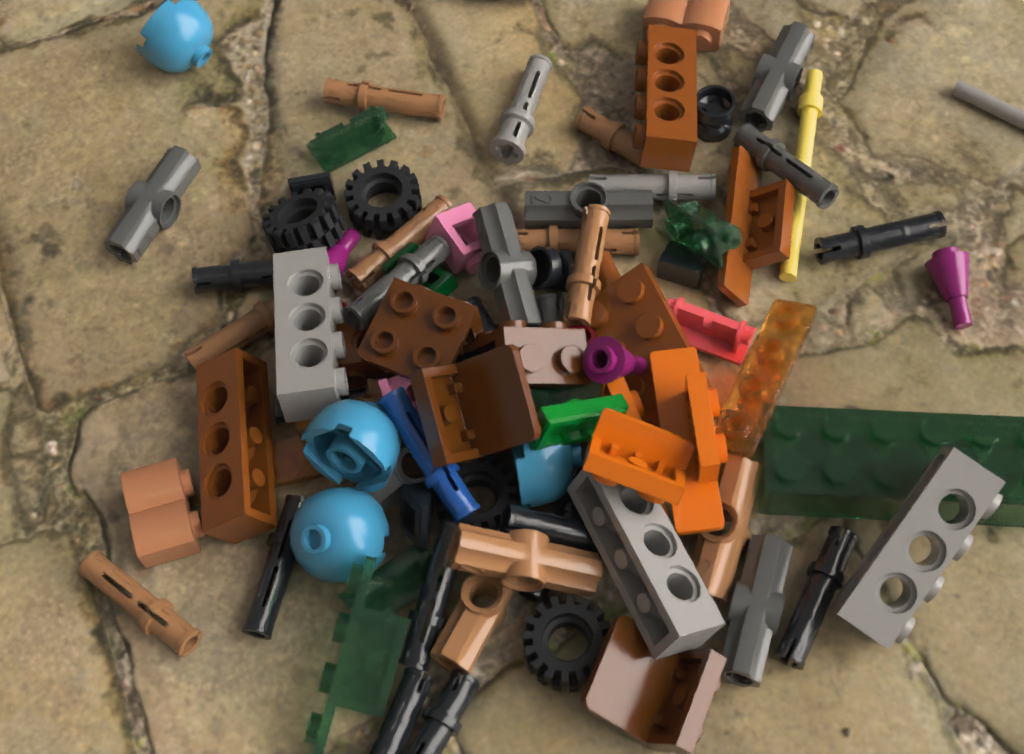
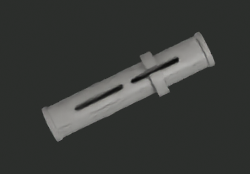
[589,170,716,204]

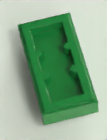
[528,394,629,451]

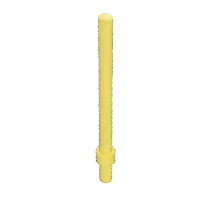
[779,69,823,282]

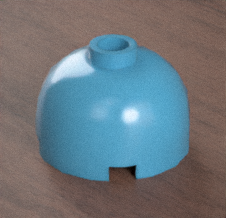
[136,0,214,73]
[301,399,400,492]
[512,443,583,508]
[290,486,389,583]

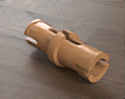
[574,106,643,168]

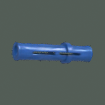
[377,386,481,523]

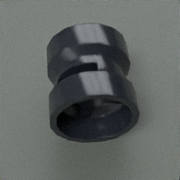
[697,85,736,143]
[530,246,576,293]

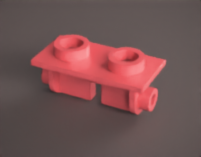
[668,297,757,366]

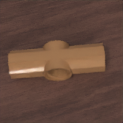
[692,454,763,605]
[447,523,603,597]
[430,530,515,675]

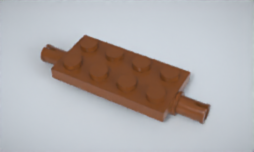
[590,251,726,428]

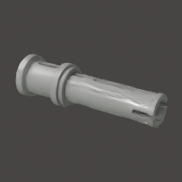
[489,54,553,164]

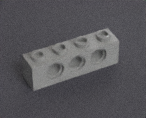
[273,246,349,423]
[829,446,1006,650]
[566,470,726,660]

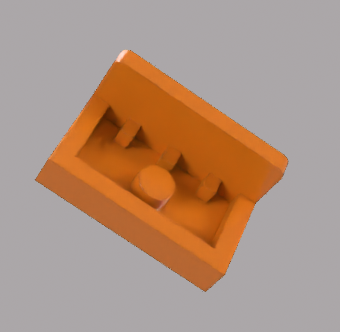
[582,408,695,506]

